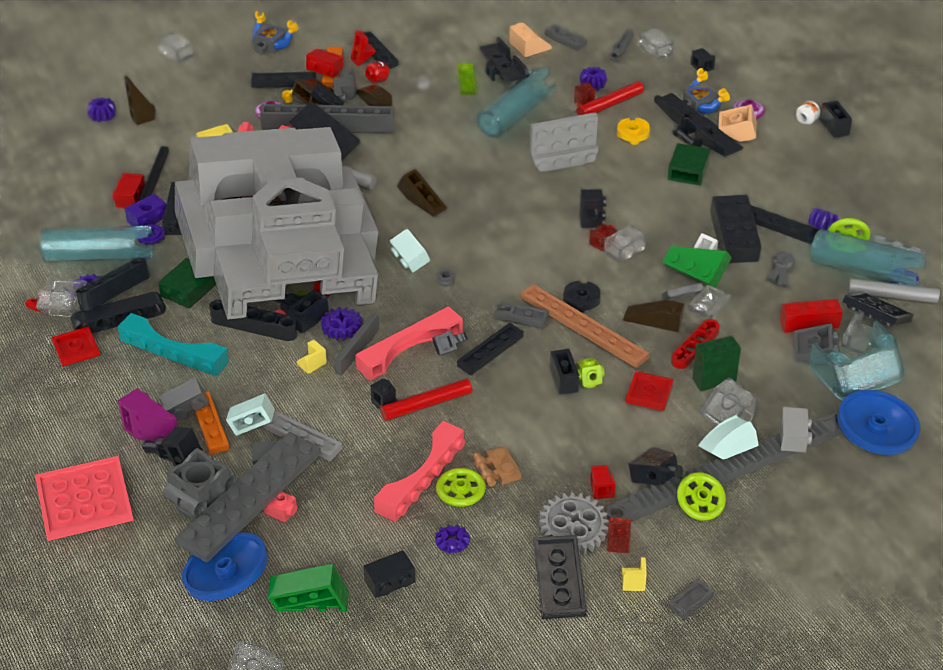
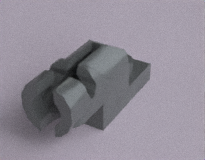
[333,68,357,102]

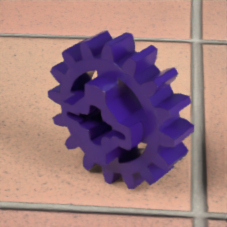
[321,307,362,341]

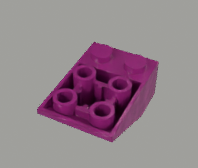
[118,388,178,441]

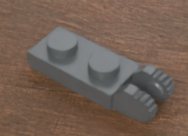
[545,24,587,51]
[494,302,549,328]

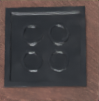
[843,292,914,327]

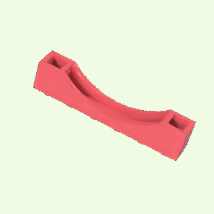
[355,306,463,381]
[374,421,465,522]

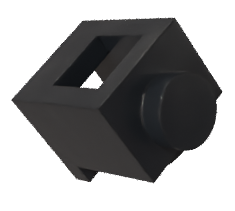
[691,48,716,72]
[370,378,398,410]

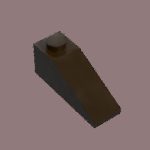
[124,75,156,125]
[397,168,447,217]
[623,300,684,332]

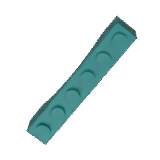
[118,313,229,376]

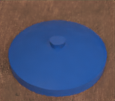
[837,390,920,455]
[182,532,268,601]

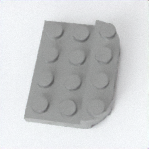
[530,112,599,172]

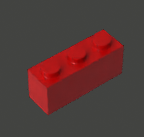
[779,299,843,333]

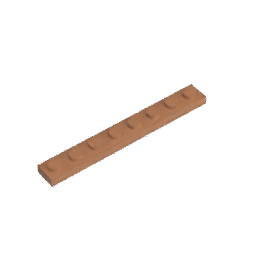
[521,284,649,368]

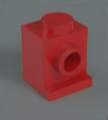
[590,465,616,499]

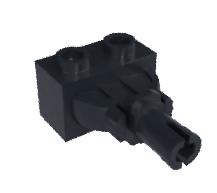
[273,289,329,333]
[142,427,203,466]

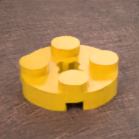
[617,118,650,145]

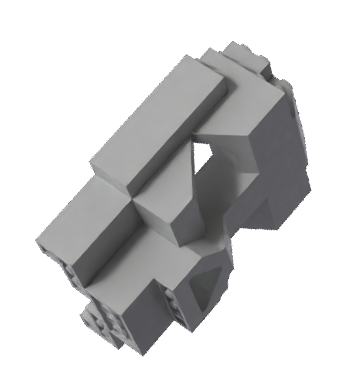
[175,127,378,319]

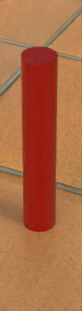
[577,81,644,116]
[380,378,472,421]

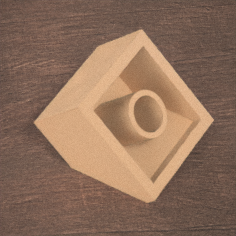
[509,22,552,57]
[719,104,757,142]

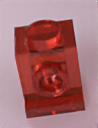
[574,83,595,107]
[589,223,617,252]
[607,518,631,553]

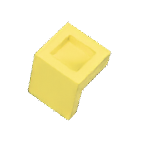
[297,339,327,374]
[622,557,647,591]

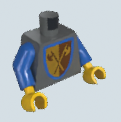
[253,11,299,54]
[682,68,730,114]

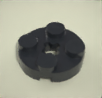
[563,281,601,313]

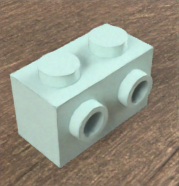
[390,229,430,273]
[226,394,275,436]

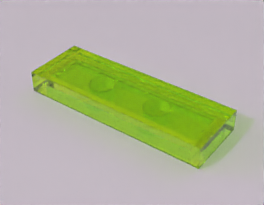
[457,63,476,95]

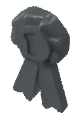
[767,251,795,287]

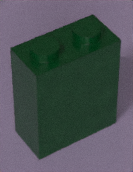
[667,143,711,186]
[158,258,216,309]
[692,335,741,392]

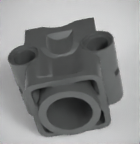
[163,448,237,520]

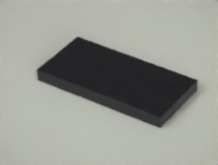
[288,101,361,160]
[533,535,587,619]

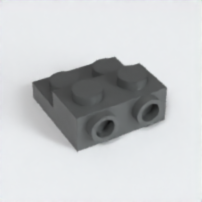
[794,323,840,364]

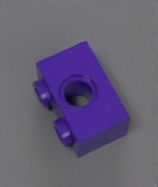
[125,194,166,230]

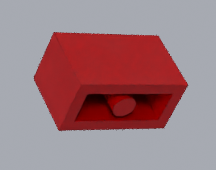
[306,48,344,77]
[112,173,145,208]

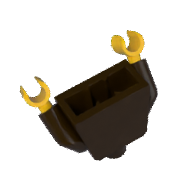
[282,79,334,105]

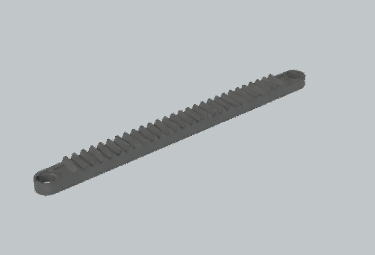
[606,412,843,526]

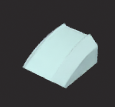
[698,415,758,460]

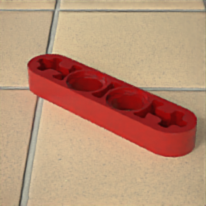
[671,319,720,369]

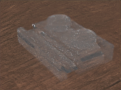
[688,285,731,319]

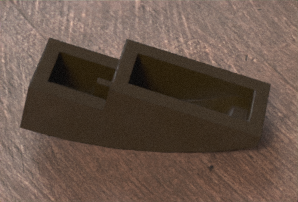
[356,85,392,106]

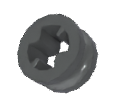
[437,269,454,287]

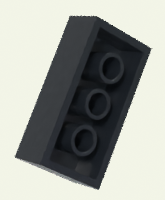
[710,194,762,264]

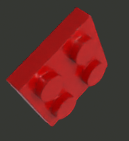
[51,326,100,367]
[625,371,674,411]

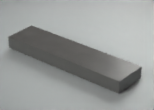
[334,313,379,376]

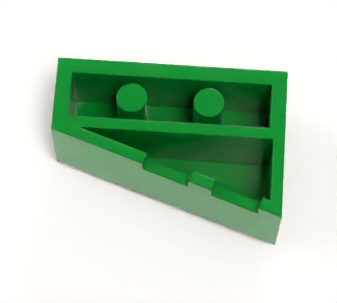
[662,246,732,290]
[268,564,349,612]

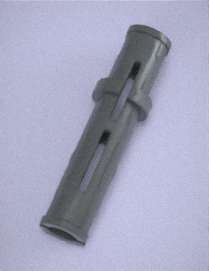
[610,29,634,61]

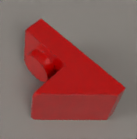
[350,30,376,66]

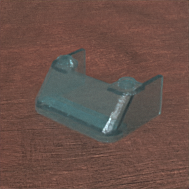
[809,321,905,400]

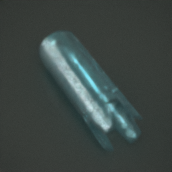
[477,67,556,138]
[40,226,153,262]
[810,229,926,286]

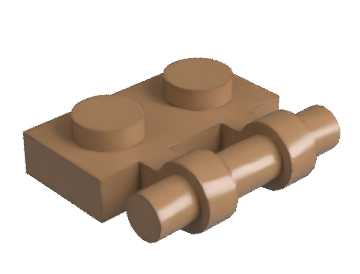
[473,446,521,487]

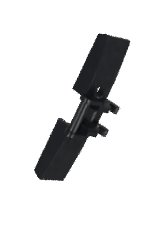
[479,37,529,82]
[654,93,744,157]

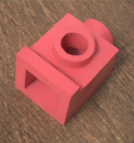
[263,492,297,523]

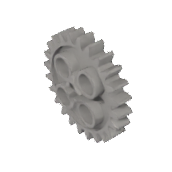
[539,492,609,555]

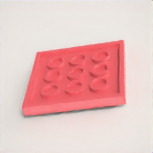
[35,456,134,541]

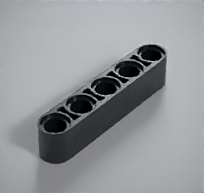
[76,258,150,311]
[71,291,166,334]
[209,300,297,341]

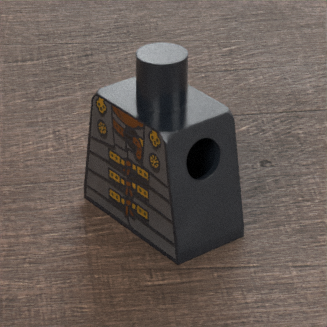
[628,447,683,485]

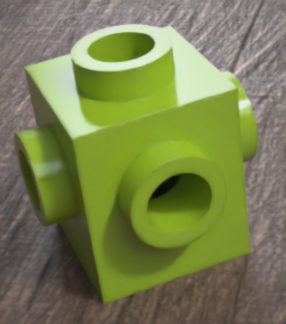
[576,358,605,388]

